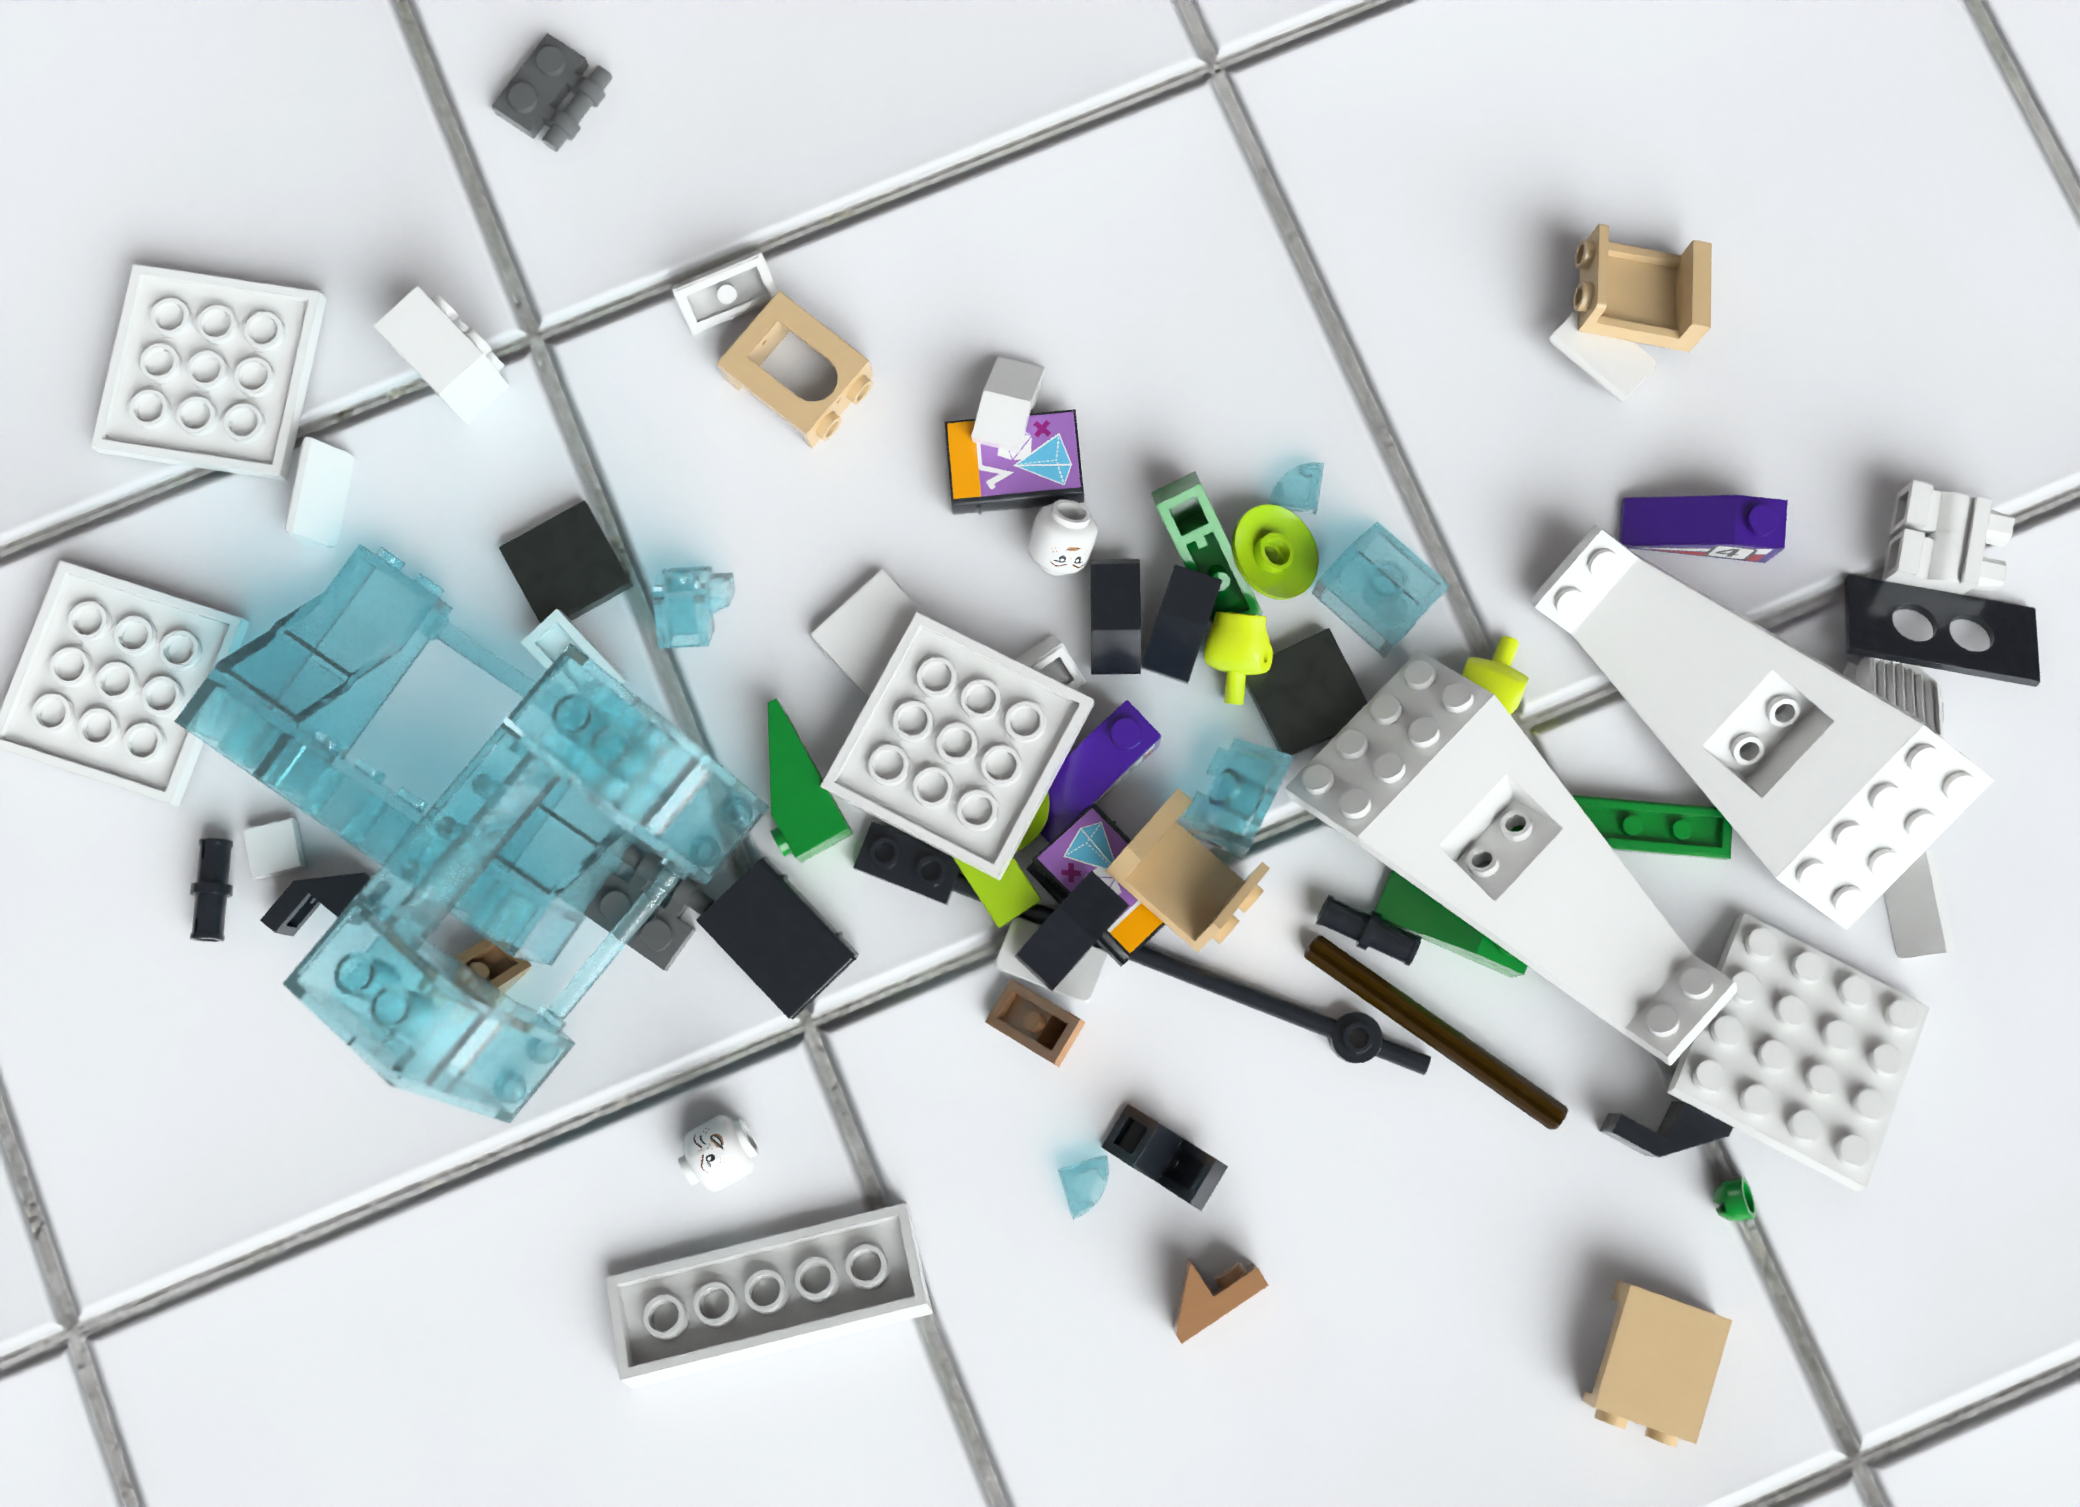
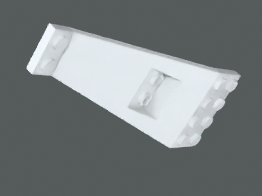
[1530,524,1994,930]
[1285,650,1737,1066]

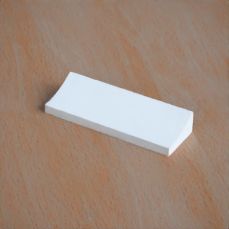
[605,1203,933,1388]

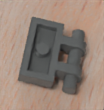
[492,33,613,152]
[582,844,714,971]

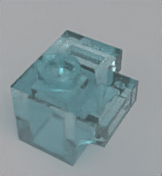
[652,566,735,649]

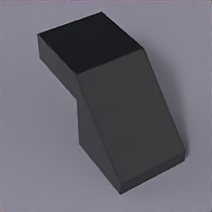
[1090,559,1141,675]
[1141,564,1223,684]
[1015,871,1130,991]
[260,873,389,936]
[1600,1101,1733,1158]
[1101,1104,1228,1211]

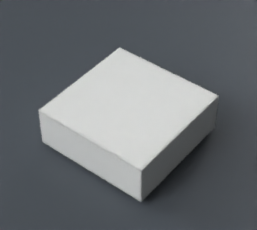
[243,818,307,880]

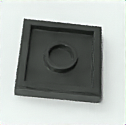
[498,500,633,623]
[1245,628,1368,761]

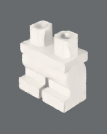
[1882,480,2015,595]

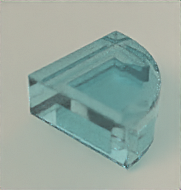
[1268,463,1324,514]
[1058,1154,1109,1219]

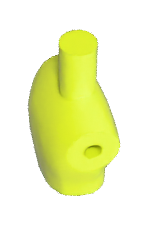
[1204,611,1273,705]
[1462,636,1529,715]

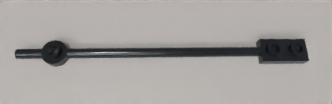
[853,821,1431,1075]

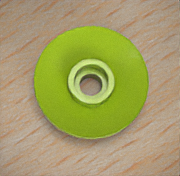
[1232,504,1319,600]

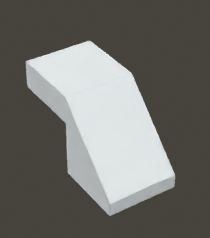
[971,356,1045,453]

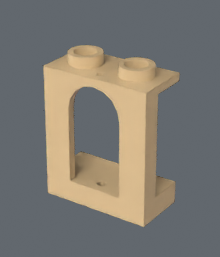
[716,291,874,448]

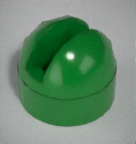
[1712,1177,1756,1221]

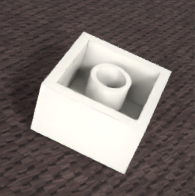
[373,286,509,424]

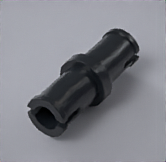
[190,838,233,942]
[1315,895,1422,966]

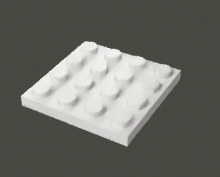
[90,264,327,481]
[0,560,250,807]
[820,612,1095,881]
[1667,913,1930,1191]

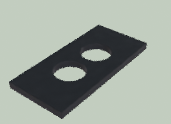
[1845,575,2041,687]

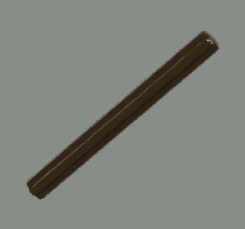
[1304,936,1568,1130]

